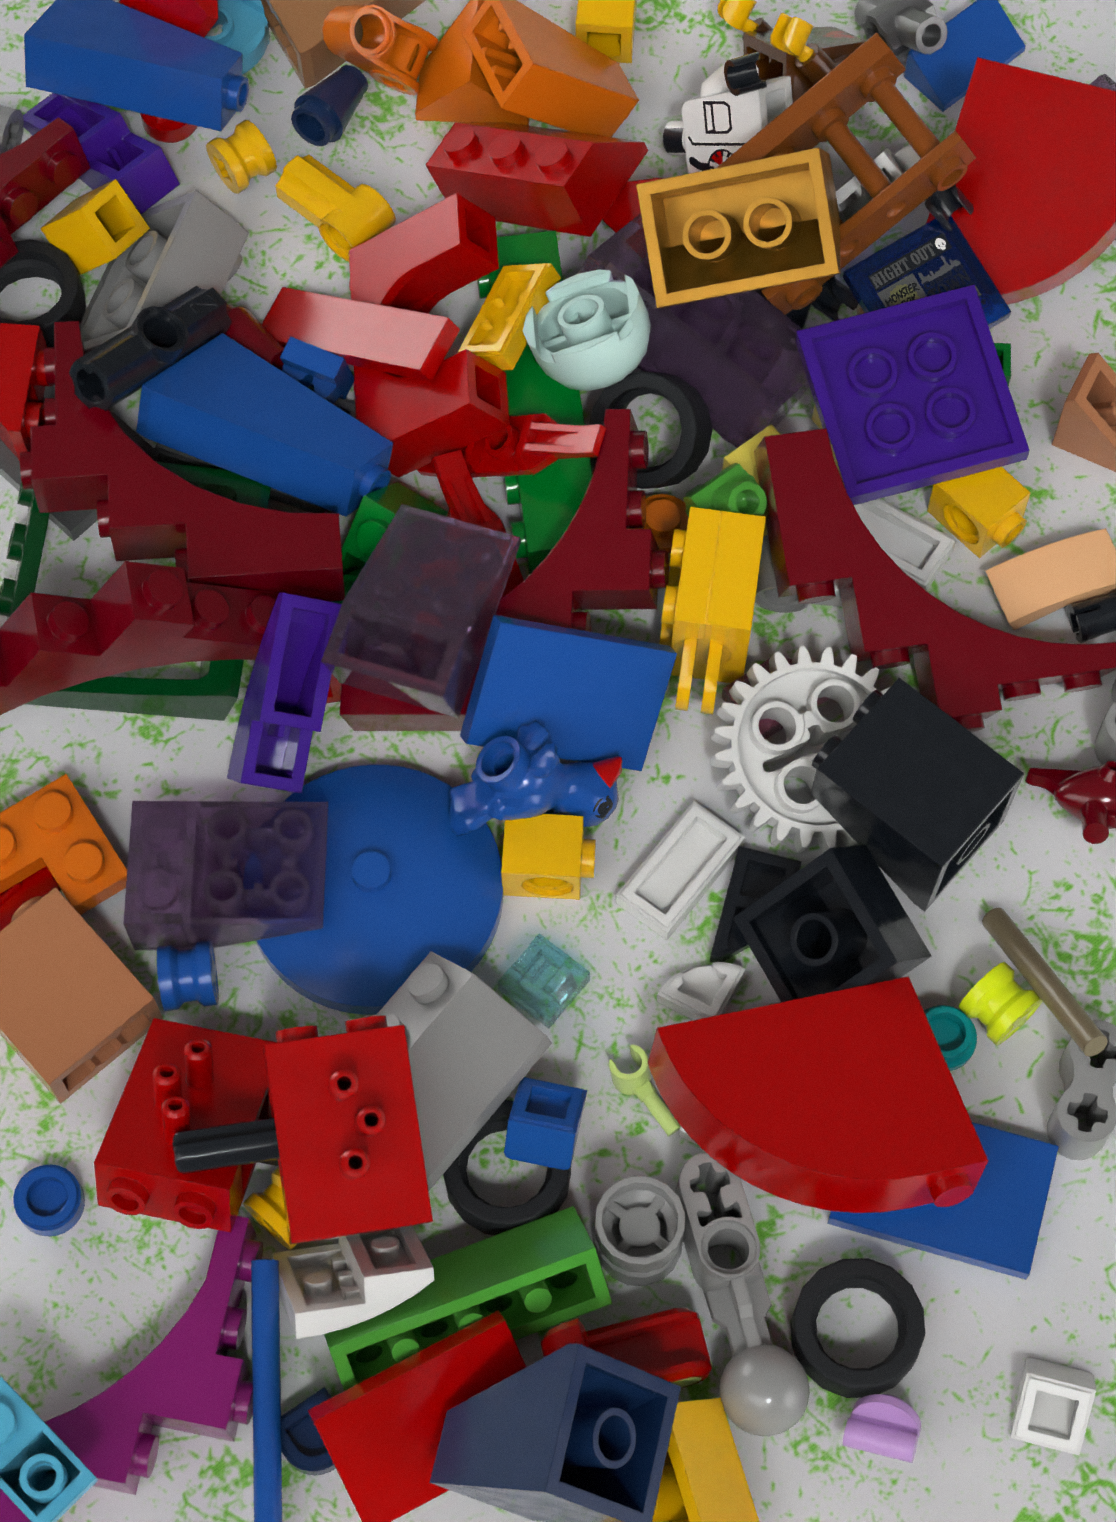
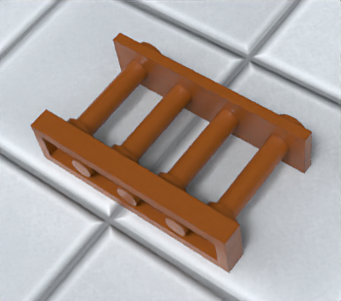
[717,32,976,315]

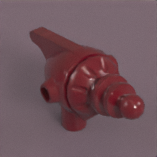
[1025,761,1116,844]

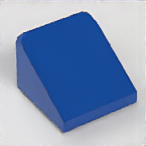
[504,1077,587,1170]

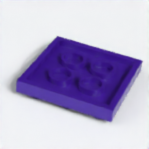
[796,285,1030,505]

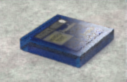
[843,215,1012,329]

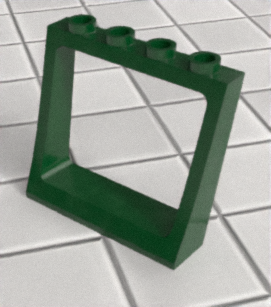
[0,461,271,721]

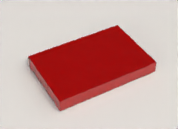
[308,1310,526,1522]

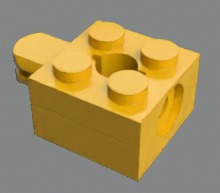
[659,507,766,715]

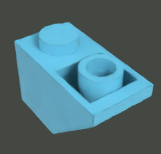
[0,1376,98,1522]

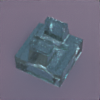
[498,933,590,1029]

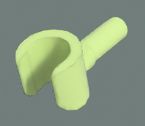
[609,1044,681,1137]

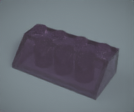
[578,213,810,448]

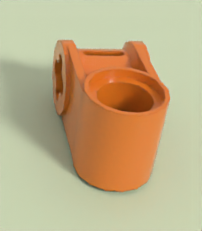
[322,4,439,96]

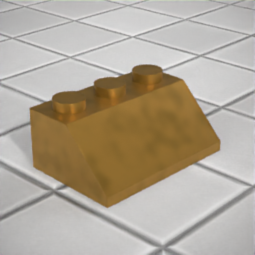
[636,147,841,308]

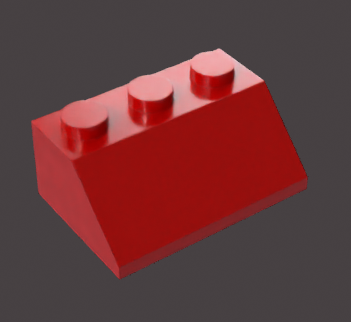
[426,122,648,237]

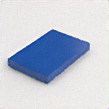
[460,615,677,771]
[827,1122,1059,1280]

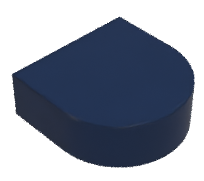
[281,1387,336,1475]

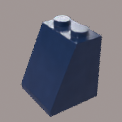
[430,1343,681,1522]

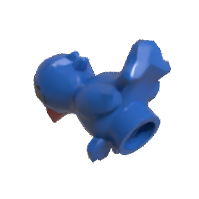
[449,721,622,836]

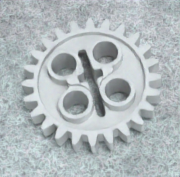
[710,646,890,853]

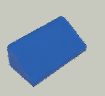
[904,0,1026,112]

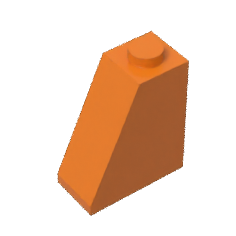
[462,0,639,137]

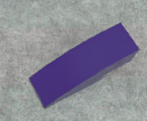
[23,93,180,214]
[227,592,344,793]

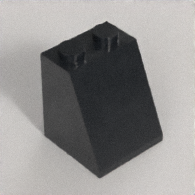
[811,678,1024,912]

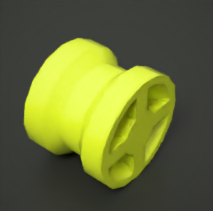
[958,962,1043,1046]

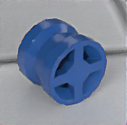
[157,940,219,1011]

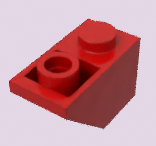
[0,323,54,461]

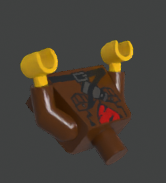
[717,0,865,103]

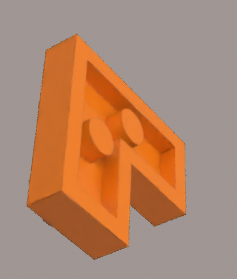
[0,774,134,915]

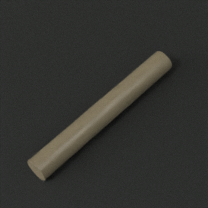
[982,908,1108,1057]

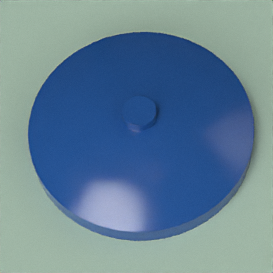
[244,764,504,1015]

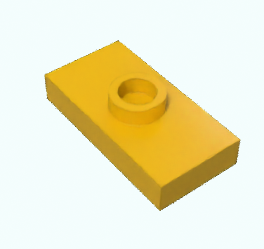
[457,263,561,370]

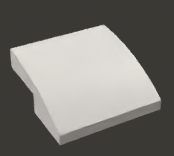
[272,1226,434,1340]

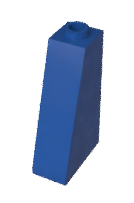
[24,0,249,131]
[136,333,394,517]

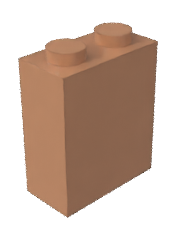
[0,887,163,1104]

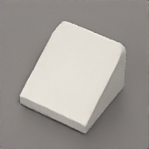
[1010,1357,1096,1456]

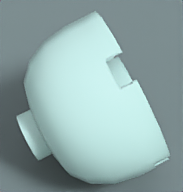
[523,269,651,391]

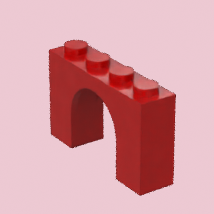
[349,193,509,478]

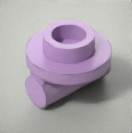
[843,1394,921,1463]

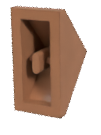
[1052,353,1116,472]

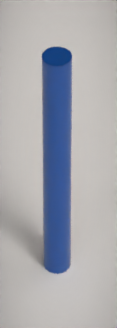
[251,1259,282,1522]

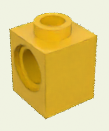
[927,466,1031,559]
[501,814,596,900]

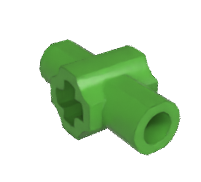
[683,463,767,517]

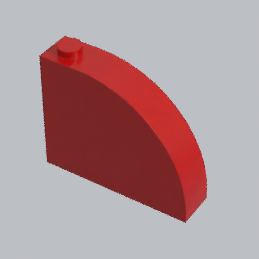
[911,57,1116,308]
[648,976,989,1213]

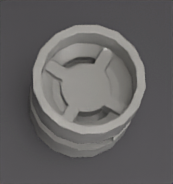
[595,1176,685,1286]

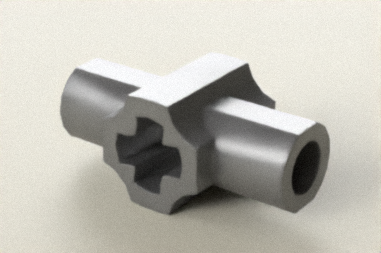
[854,0,948,57]

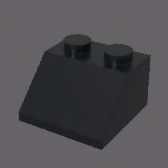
[733,845,932,1002]

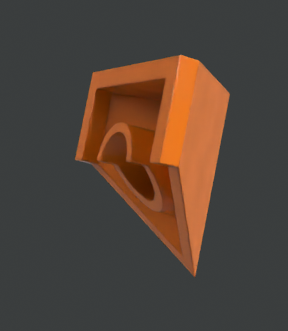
[415,0,530,125]

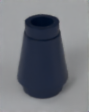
[291,65,368,146]

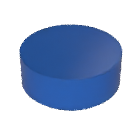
[13,1164,85,1237]

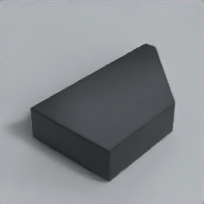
[710,846,802,962]

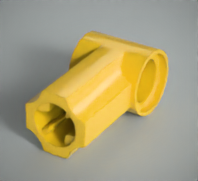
[275,155,396,262]

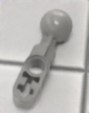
[675,1153,810,1436]

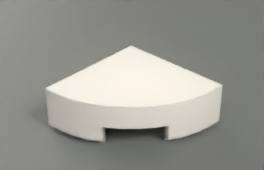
[657,962,746,1020]

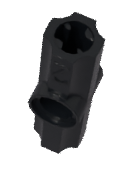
[69,286,232,411]

